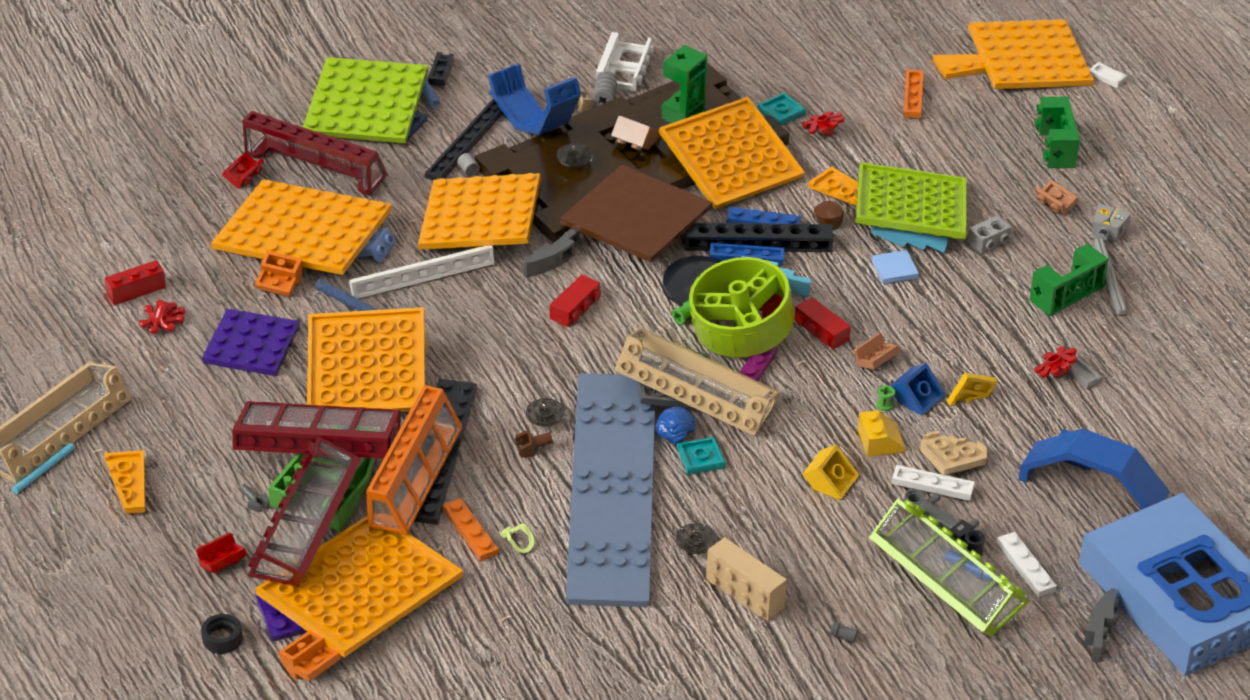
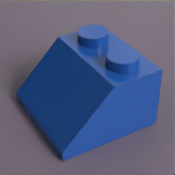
[890,362,946,415]

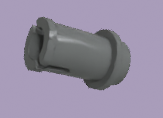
[830,622,858,643]

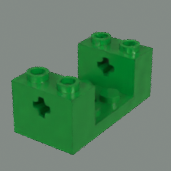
[661,45,708,123]
[1035,96,1080,168]
[1029,244,1109,316]

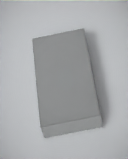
[1066,356,1102,389]

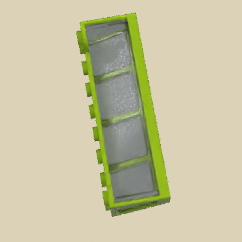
[869,498,1030,637]

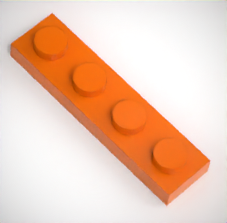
[903,70,923,118]
[443,498,498,561]

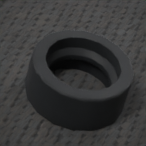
[201,614,243,654]

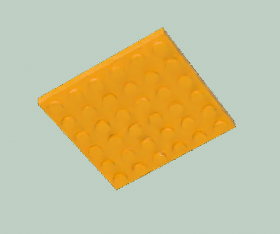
[968,19,1094,89]
[659,97,805,210]
[418,173,541,250]
[307,307,425,412]

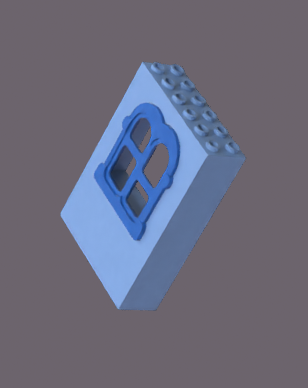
[1079,493,1250,676]

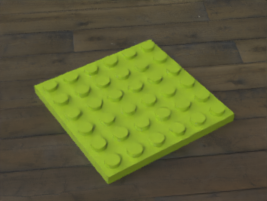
[303,57,428,143]
[855,162,966,239]

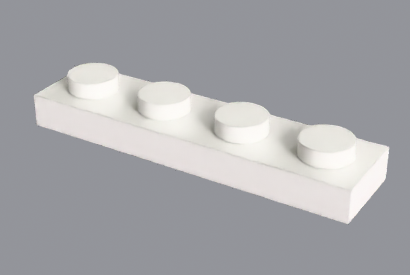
[892,465,975,501]
[997,532,1057,597]

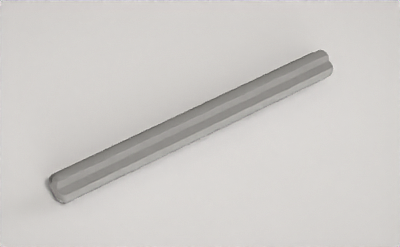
[1094,238,1127,316]

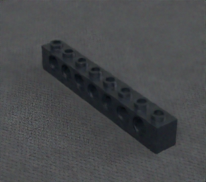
[685,223,833,252]

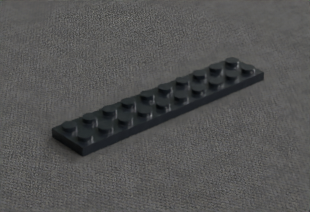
[403,379,477,525]

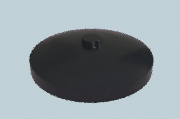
[663,256,729,306]

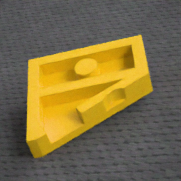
[947,372,998,406]

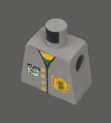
[1092,203,1131,242]

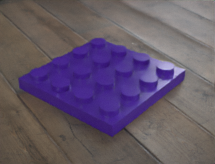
[202,308,300,376]

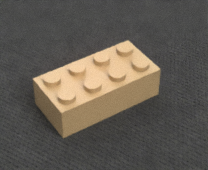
[706,537,787,621]

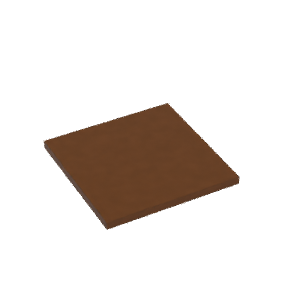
[560,165,713,262]

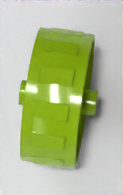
[689,257,795,357]

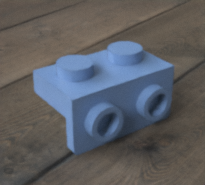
[357,227,396,263]

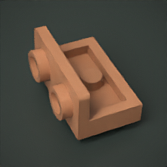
[1035,180,1079,216]
[854,333,900,370]

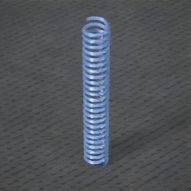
[410,63,439,108]
[315,279,376,311]

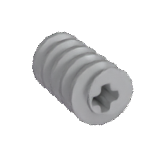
[593,71,617,106]

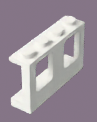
[596,32,654,92]

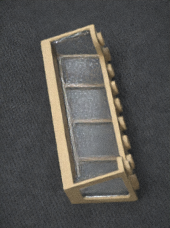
[614,328,780,436]
[0,362,131,484]

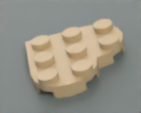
[920,431,987,476]

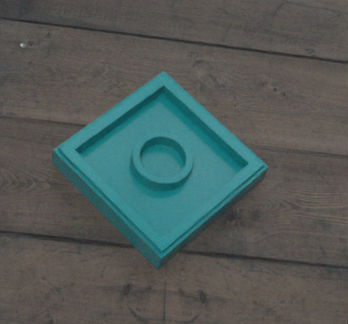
[757,93,806,126]
[676,437,726,475]

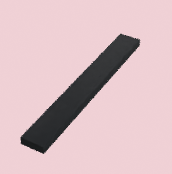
[425,98,504,181]

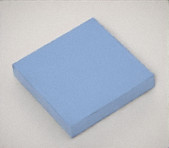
[871,250,919,284]

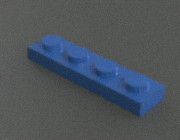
[726,207,801,224]
[710,243,784,265]

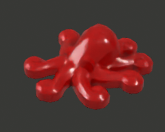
[802,111,845,136]
[139,300,185,334]
[1034,346,1077,378]

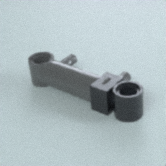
[903,489,985,556]

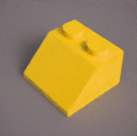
[858,410,906,456]
[802,444,860,500]

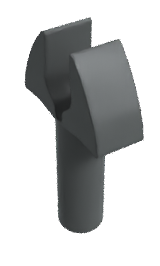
[240,484,269,512]

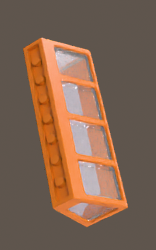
[367,385,462,535]

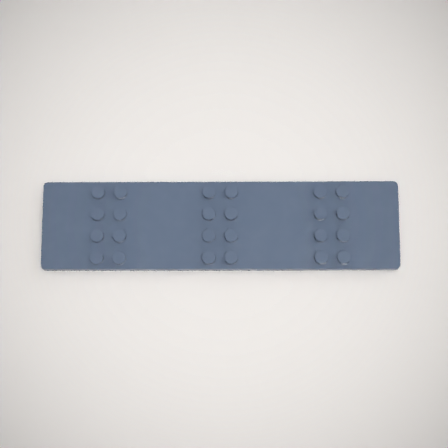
[566,373,655,607]

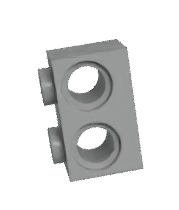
[967,215,1011,254]

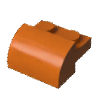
[254,251,303,297]
[278,631,341,682]

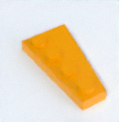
[933,54,986,79]
[807,166,858,206]
[104,450,145,514]

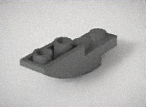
[523,228,580,277]
[1084,588,1119,663]

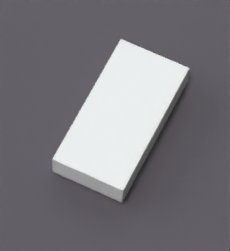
[1089,62,1127,88]

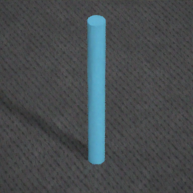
[12,443,75,494]

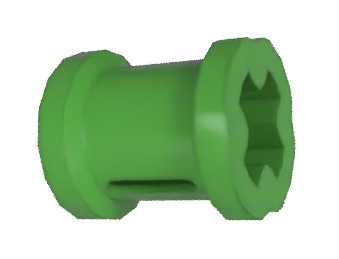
[672,301,691,324]
[876,385,895,411]

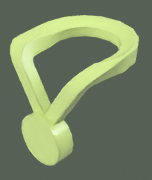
[500,524,535,553]

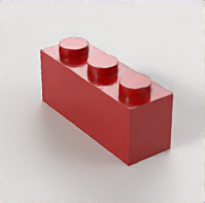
[104,260,166,305]
[550,274,601,327]
[794,297,851,349]

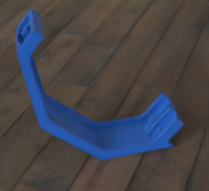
[487,64,581,135]
[1019,429,1170,510]

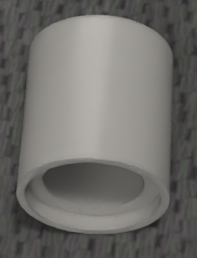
[457,153,480,176]

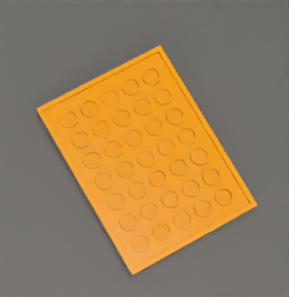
[211,179,392,275]
[256,511,463,658]

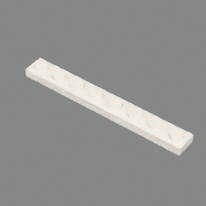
[349,246,495,298]

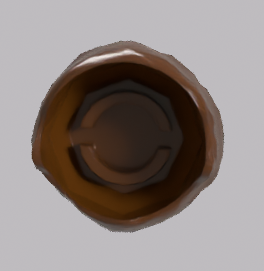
[814,201,844,229]

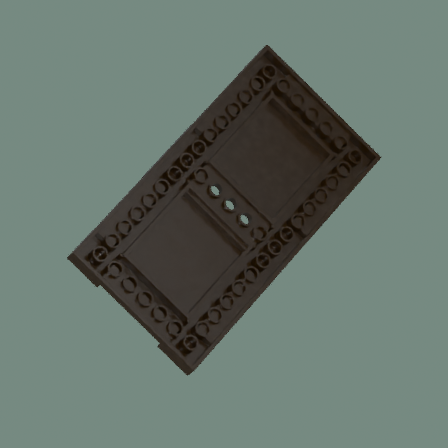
[474,62,790,243]

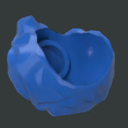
[656,406,696,444]

